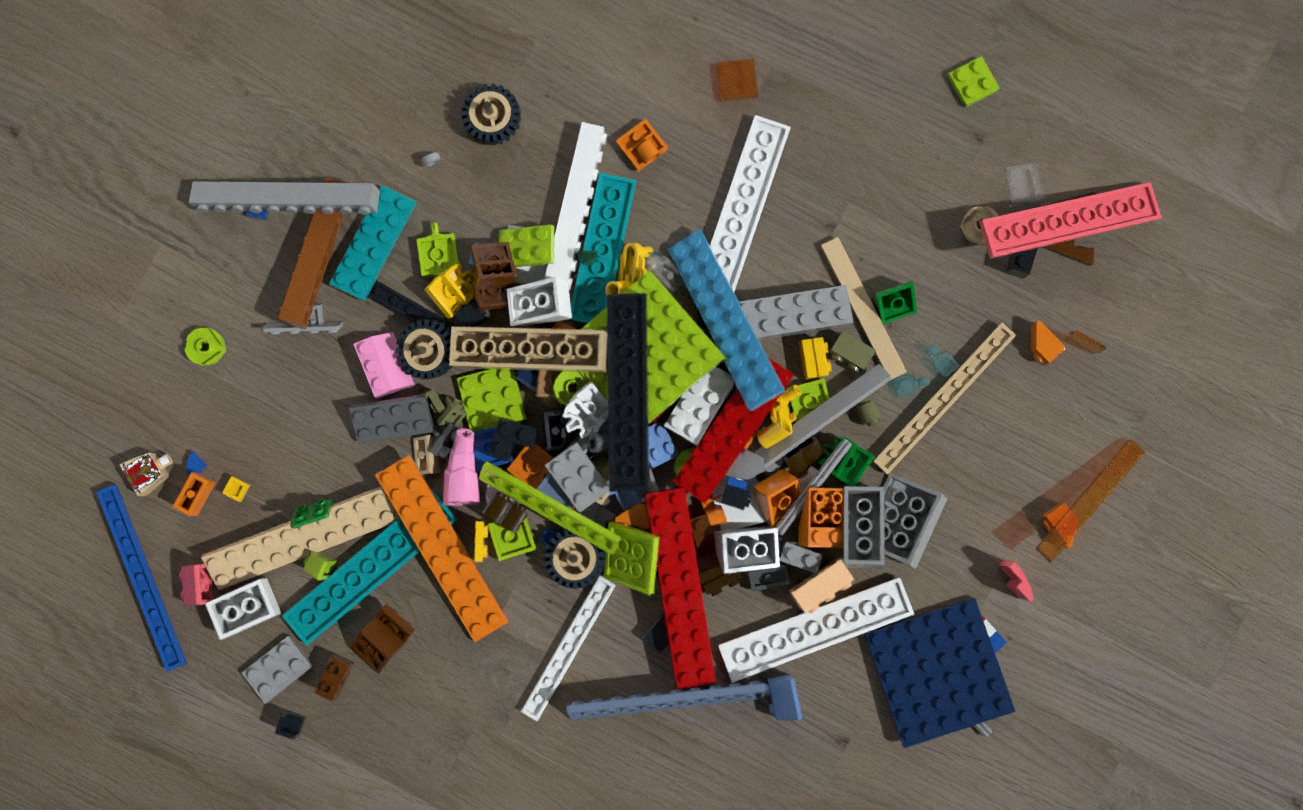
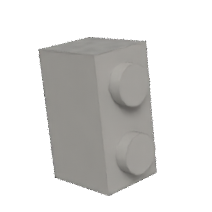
[779,542,823,574]

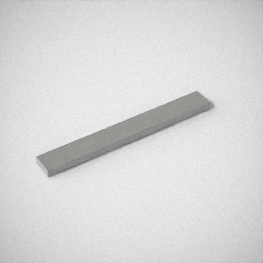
[754,364,891,468]

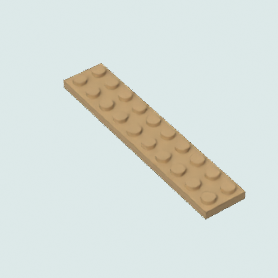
[201,486,400,590]

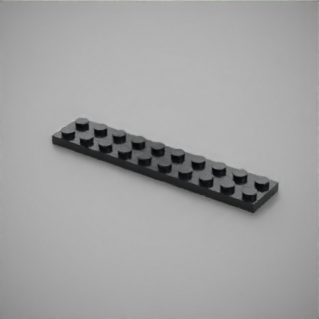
[607,293,650,492]

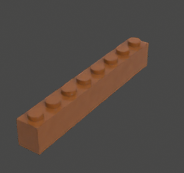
[278,177,348,330]

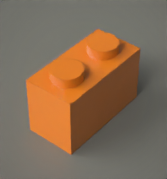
[173,472,216,516]

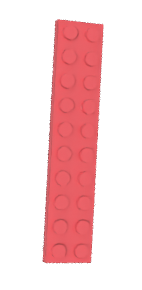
[979,182,1162,259]

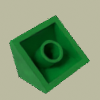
[872,281,918,324]

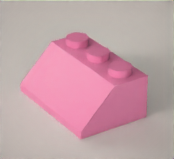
[353,332,415,399]

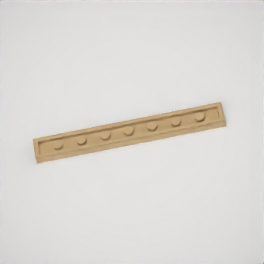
[820,237,907,380]

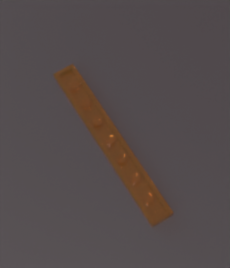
[1035,439,1145,562]

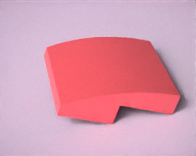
[998,560,1033,602]

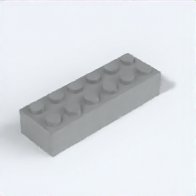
[739,285,853,340]

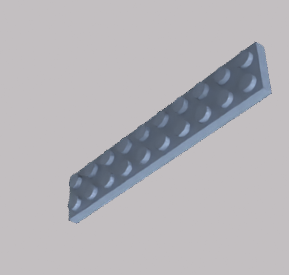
[567,681,766,720]

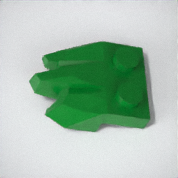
[818,437,875,487]

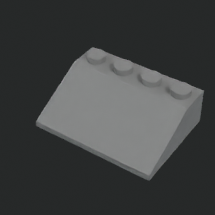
[883,473,947,569]

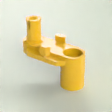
[606,243,653,295]
[757,385,802,449]

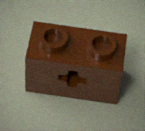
[314,654,355,701]

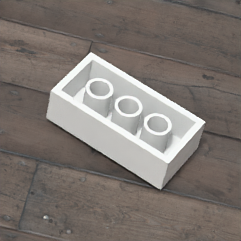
[664,366,736,446]

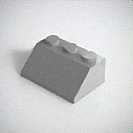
[714,525,780,573]

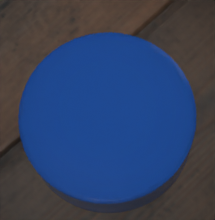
[541,529,559,547]

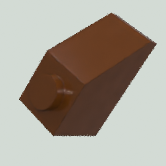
[690,514,716,557]

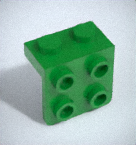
[290,499,333,529]

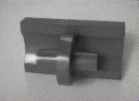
[430,423,460,460]

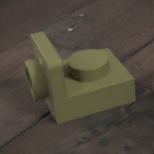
[420,389,447,414]
[437,397,467,428]

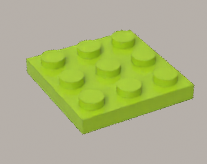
[457,369,527,432]
[604,521,659,595]

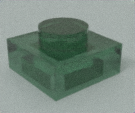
[578,251,598,265]

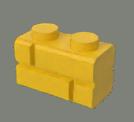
[799,337,831,380]

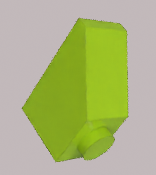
[304,552,338,580]

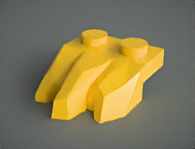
[424,262,474,318]

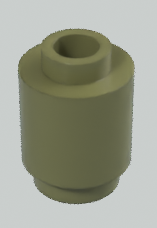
[856,397,881,427]

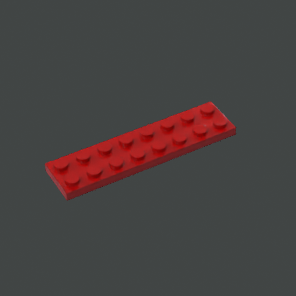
[673,357,794,504]

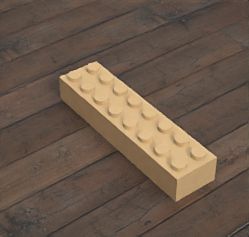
[449,327,608,373]

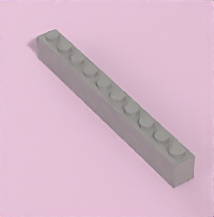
[189,182,380,215]

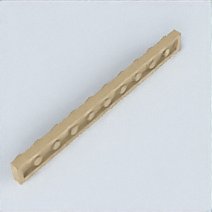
[872,323,1016,475]

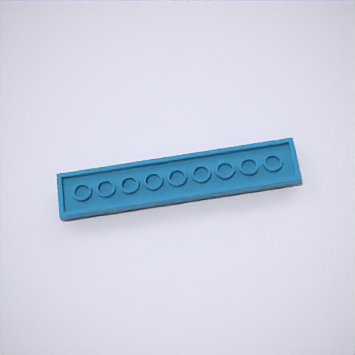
[668,229,785,411]

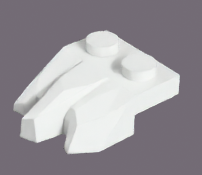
[563,381,608,439]

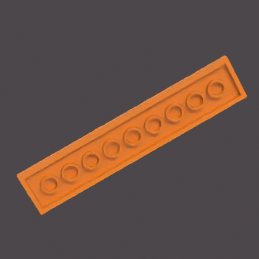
[375,455,509,642]

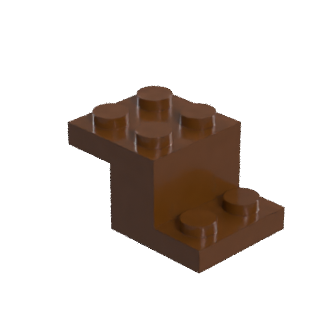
[470,242,517,311]
[350,604,415,674]

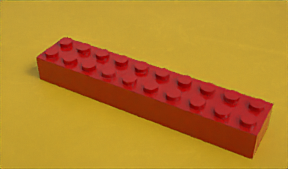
[644,487,716,690]

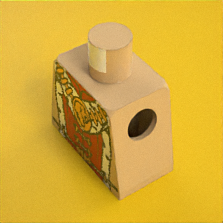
[120,453,173,496]

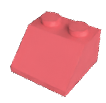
[180,564,214,606]

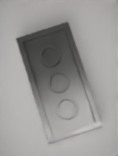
[349,394,434,443]

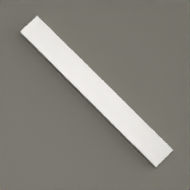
[521,576,616,721]

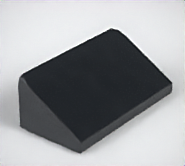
[643,613,668,652]

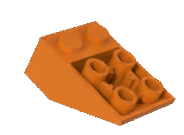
[798,488,844,547]

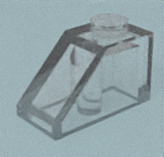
[645,250,684,294]

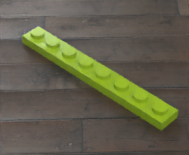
[479,462,621,555]

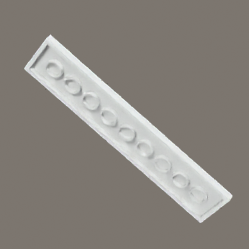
[710,115,791,292]
[718,577,914,683]

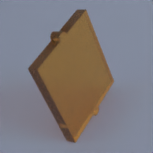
[1065,330,1106,354]

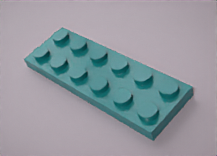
[329,185,417,302]

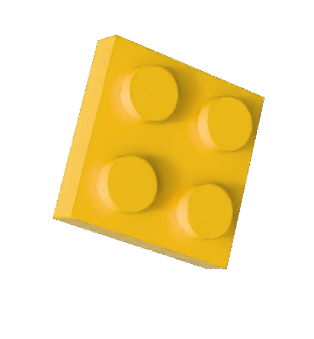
[475,521,488,562]

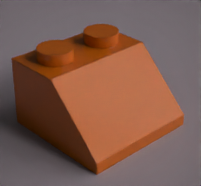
[753,469,800,526]

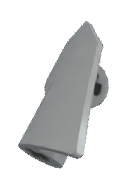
[724,448,766,480]

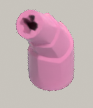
[443,429,480,506]

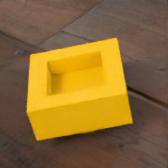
[222,476,250,502]

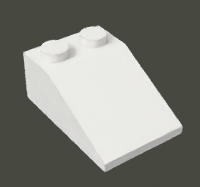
[507,277,572,327]

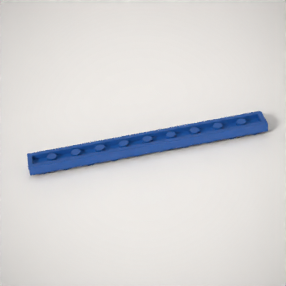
[96,485,187,672]

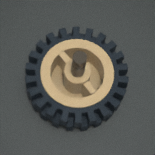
[461,83,521,146]
[396,319,453,380]
[544,529,605,589]

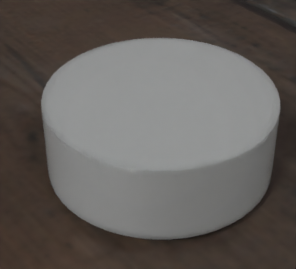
[421,152,441,167]

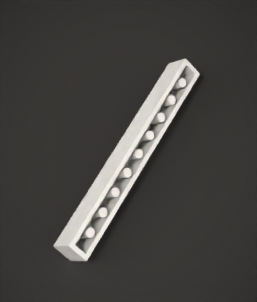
[544,122,607,290]

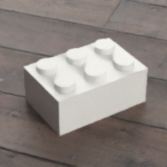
[205,578,282,640]

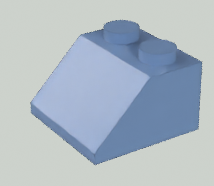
[765,674,802,721]

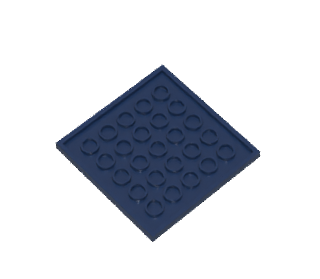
[864,598,1016,748]

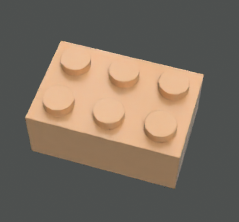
[788,558,854,614]

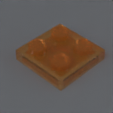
[716,59,758,102]

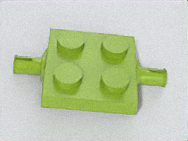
[416,223,459,277]

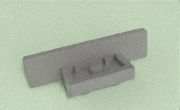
[263,303,343,335]

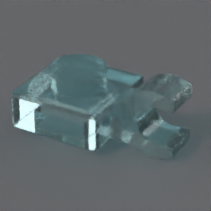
[926,344,960,378]
[893,375,930,398]

